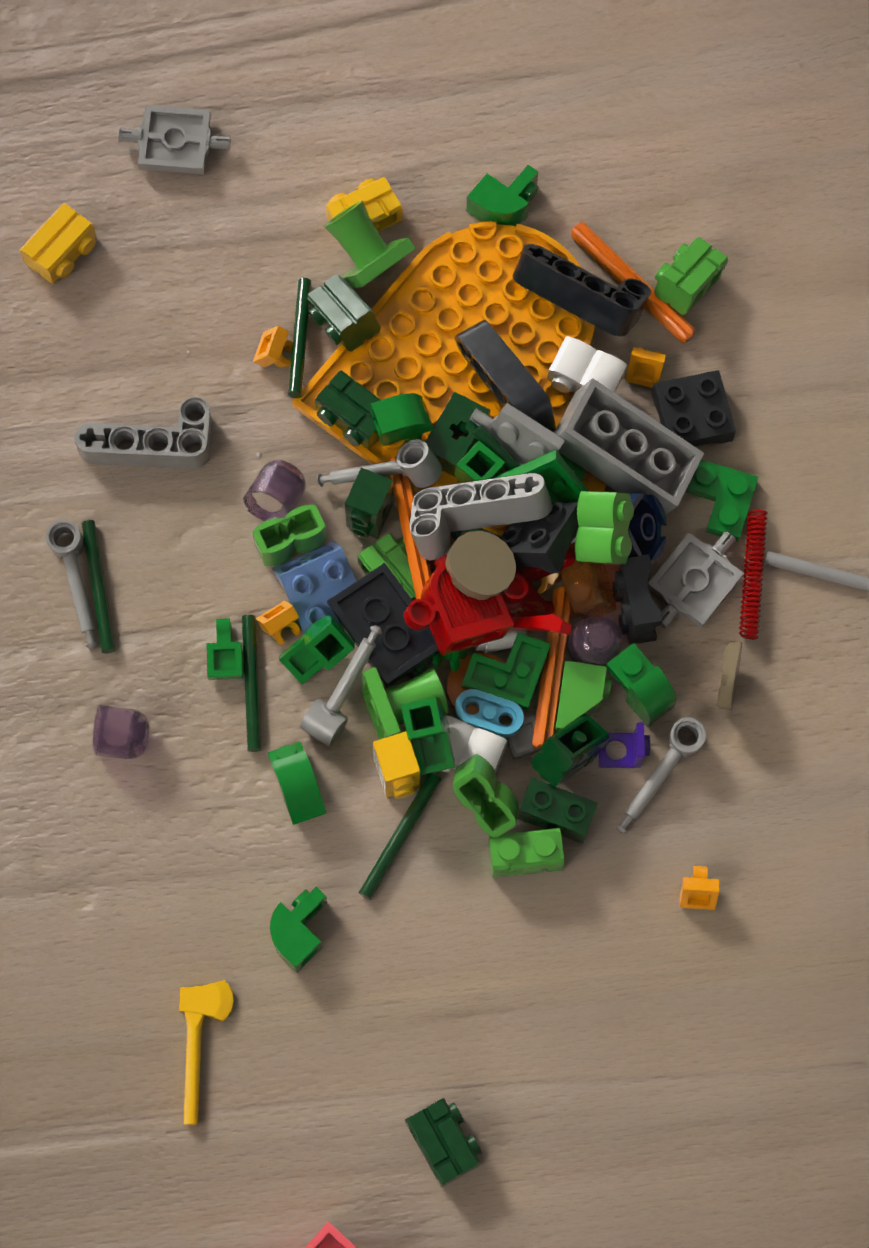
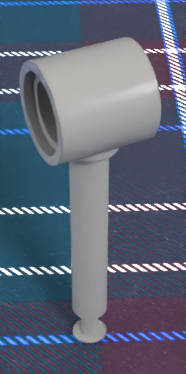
[316,439,442,488]
[46,519,98,649]
[300,626,382,747]
[616,717,706,833]

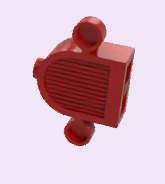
[404,555,528,656]

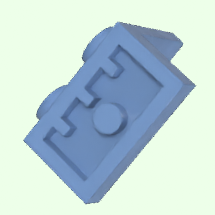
[272,541,356,634]

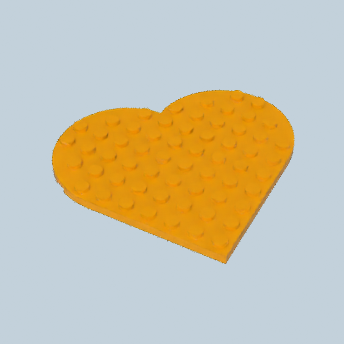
[292,221,608,536]

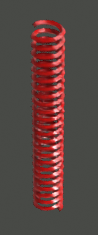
[739,509,768,640]

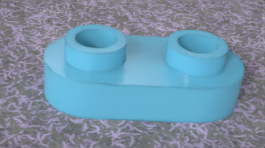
[455,689,524,738]

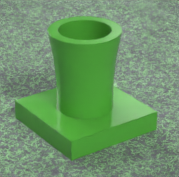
[324,200,416,288]
[361,667,449,740]

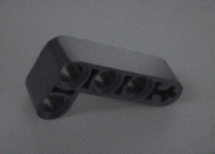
[512,244,651,337]
[455,320,556,432]

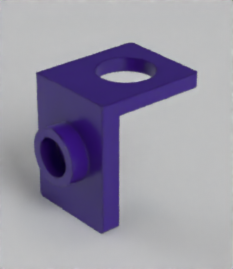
[599,723,650,768]

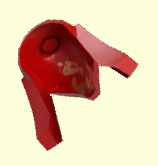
[505,550,575,636]

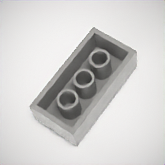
[554,378,704,515]

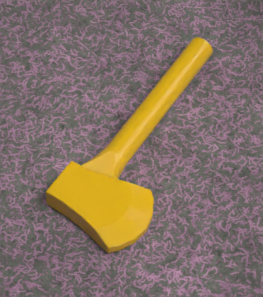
[179,980,234,1125]

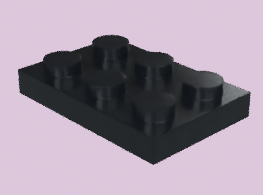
[327,563,440,688]

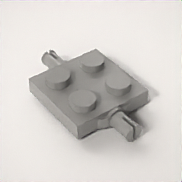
[118,105,231,175]
[469,403,575,472]
[648,532,744,629]

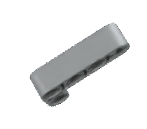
[74,396,212,469]
[410,473,553,560]

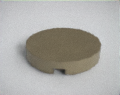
[445,531,516,600]
[717,640,742,710]

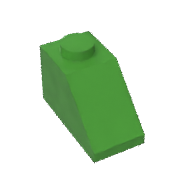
[555,660,612,733]

